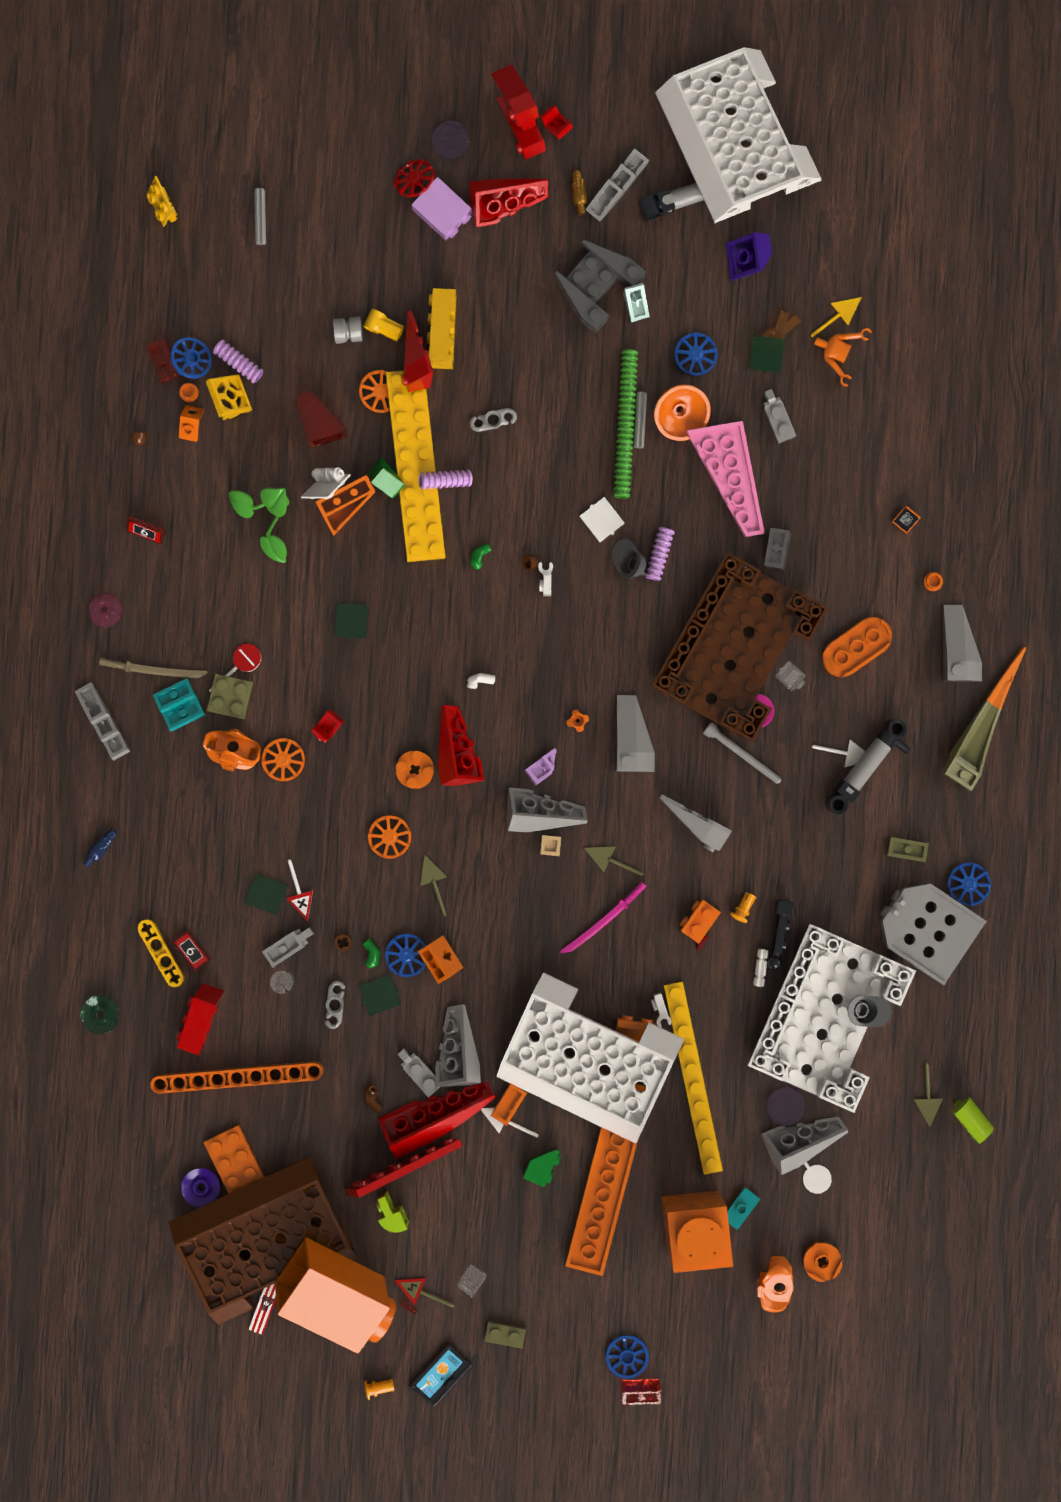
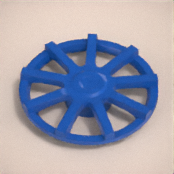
[675,332,717,376]
[170,337,212,379]
[948,863,991,906]
[385,934,426,977]
[606,1334,649,1379]

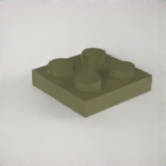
[207,674,253,720]

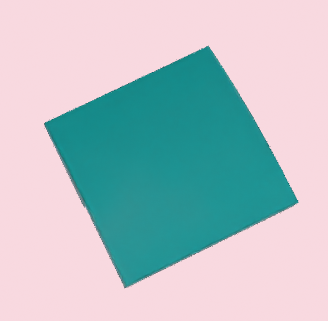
[153,678,205,732]

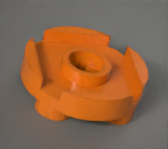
[396,751,434,789]
[803,1242,842,1282]

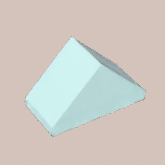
[623,283,650,322]

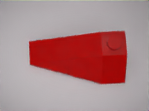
[468,178,548,227]
[438,705,484,786]

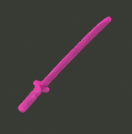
[560,881,647,953]

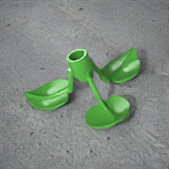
[228,487,289,563]

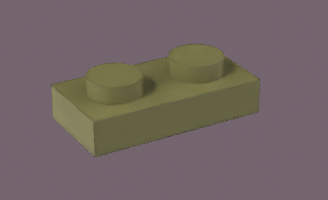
[887,837,929,862]
[484,1321,526,1349]

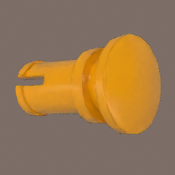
[730,892,756,923]
[364,1379,394,1400]

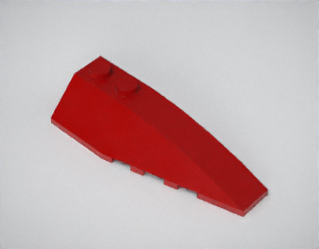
[378,1081,495,1160]

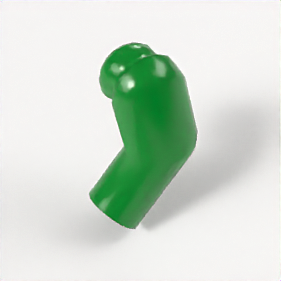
[470,543,492,570]

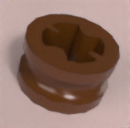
[334,933,352,951]

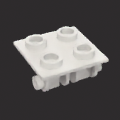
[301,468,351,499]

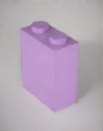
[412,177,472,241]

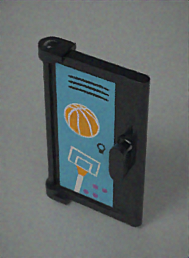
[409,1342,472,1407]

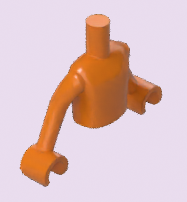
[814,328,872,387]

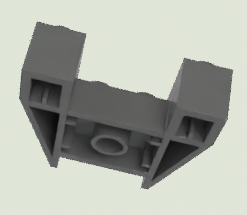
[555,240,646,334]

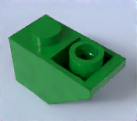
[523,1147,561,1187]

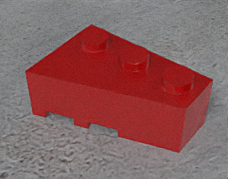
[176,983,224,1056]

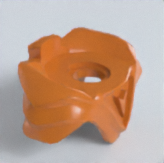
[203,729,261,771]
[756,1256,794,1313]

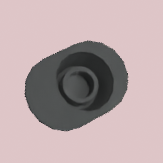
[612,539,646,579]
[847,995,892,1027]

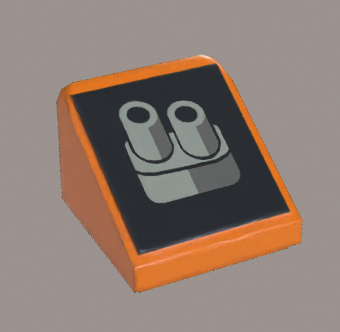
[892,506,921,534]

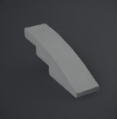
[585,148,650,222]
[75,682,130,761]

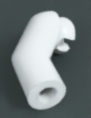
[467,673,495,689]

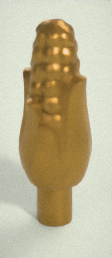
[570,170,587,216]

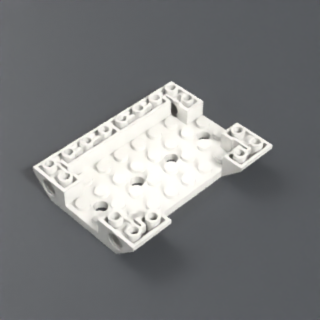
[655,47,821,223]
[748,924,916,1113]
[496,973,684,1143]

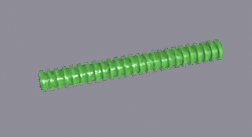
[613,349,638,499]

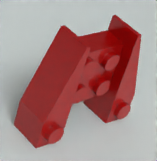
[491,64,546,160]

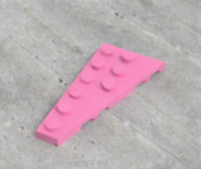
[686,421,765,537]

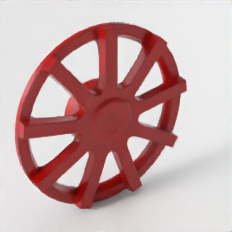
[394,159,434,197]

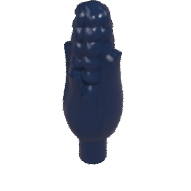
[83,829,117,868]

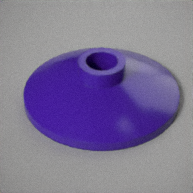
[181,1168,220,1207]

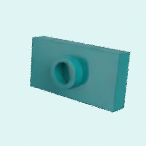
[727,1187,760,1230]

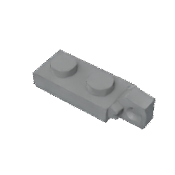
[763,389,796,444]
[262,927,315,968]
[398,1048,440,1098]

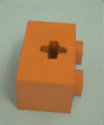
[418,936,463,984]

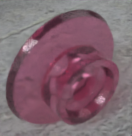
[88,594,123,628]

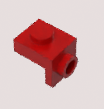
[540,105,573,140]
[311,709,344,743]

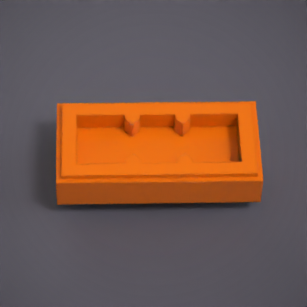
[490,1083,527,1126]

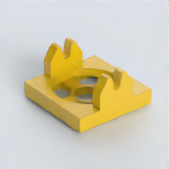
[206,374,252,420]

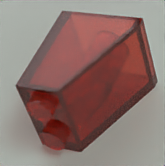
[295,391,348,448]

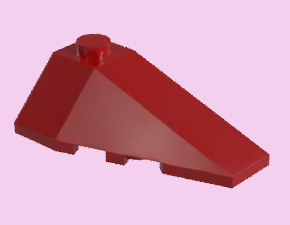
[401,311,433,392]

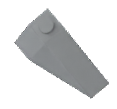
[943,605,982,681]
[616,695,655,772]
[506,788,588,832]
[659,794,732,852]
[435,1004,481,1087]
[762,1117,848,1175]

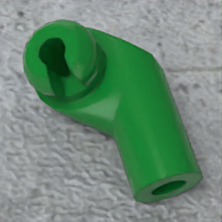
[362,939,380,968]

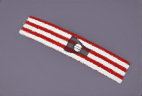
[249,1284,276,1335]

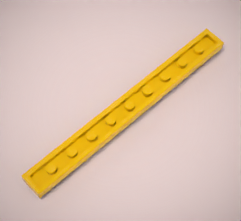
[664,981,723,1175]

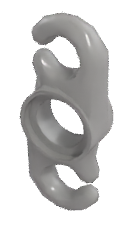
[470,408,517,432]
[325,981,345,1029]

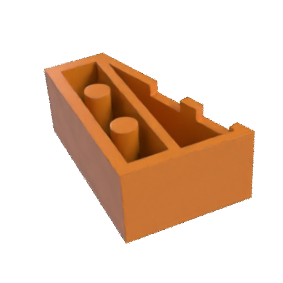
[316,475,375,536]

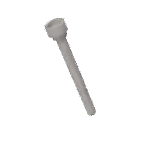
[703,721,781,784]

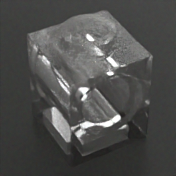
[774,661,806,691]

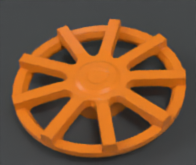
[359,370,390,413]
[262,738,305,781]
[368,816,411,859]

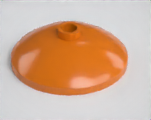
[654,384,711,441]

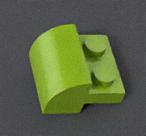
[951,1097,994,1144]
[376,1190,409,1233]

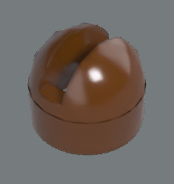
[131,432,147,446]
[522,554,539,570]

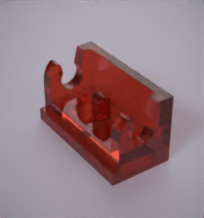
[147,338,181,385]

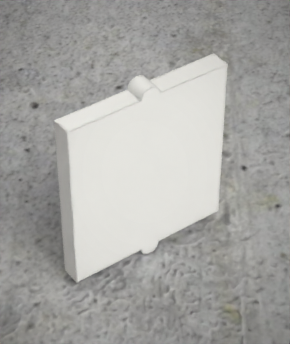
[579,497,625,542]

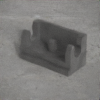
[764,528,791,571]

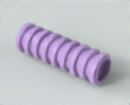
[213,340,263,383]
[418,469,473,490]
[645,527,675,581]

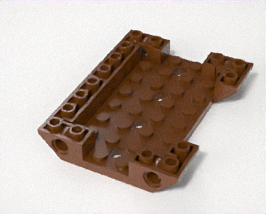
[652,552,828,742]
[168,1156,359,1325]

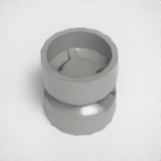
[333,316,363,344]

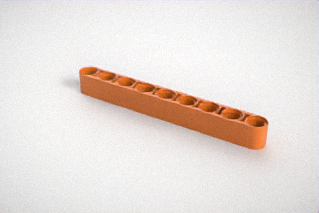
[150,1061,324,1094]

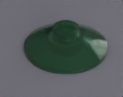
[80,995,119,1034]

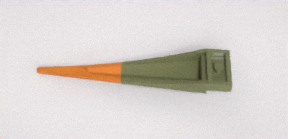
[941,647,1026,791]

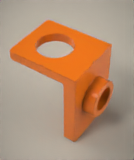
[179,405,204,442]

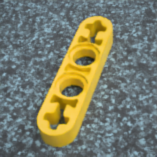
[138,919,185,987]

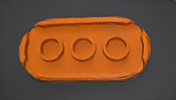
[822,617,892,677]

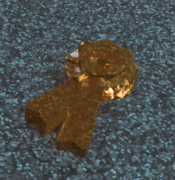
[761,311,801,352]

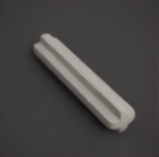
[254,188,266,245]
[634,392,647,449]

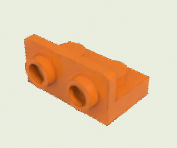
[680,899,721,944]

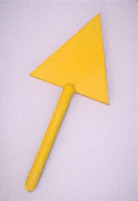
[811,297,862,337]

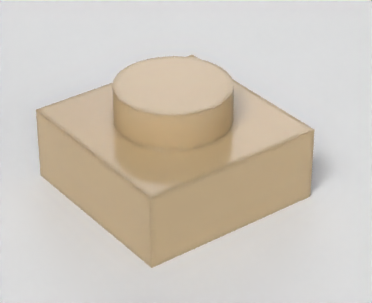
[540,835,561,856]

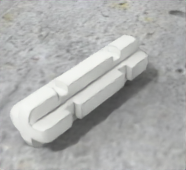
[753,949,769,987]

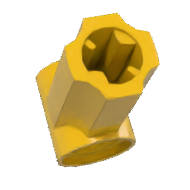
[363,309,404,342]

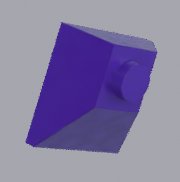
[726,232,772,281]

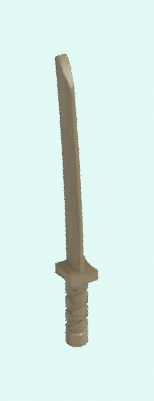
[99,658,208,678]

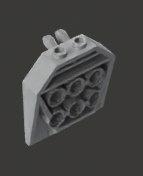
[880,883,987,985]

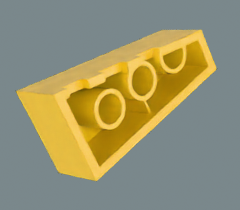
[427,288,456,369]

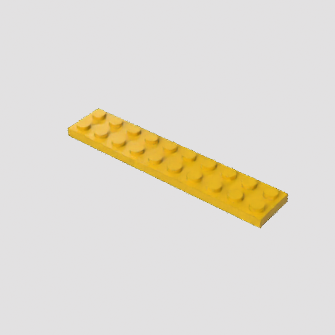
[386,371,445,562]

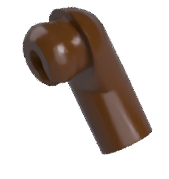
[364,1084,383,1113]

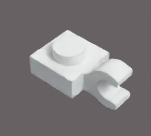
[538,562,553,596]
[651,992,671,1028]

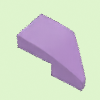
[524,748,557,786]

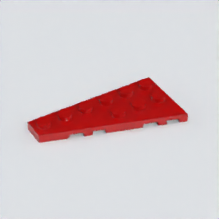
[344,1137,462,1198]

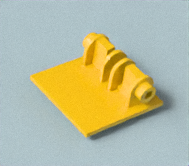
[147,176,177,227]

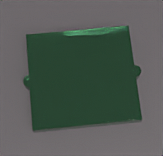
[750,335,785,373]
[335,602,368,640]
[245,873,288,915]
[359,975,401,1016]

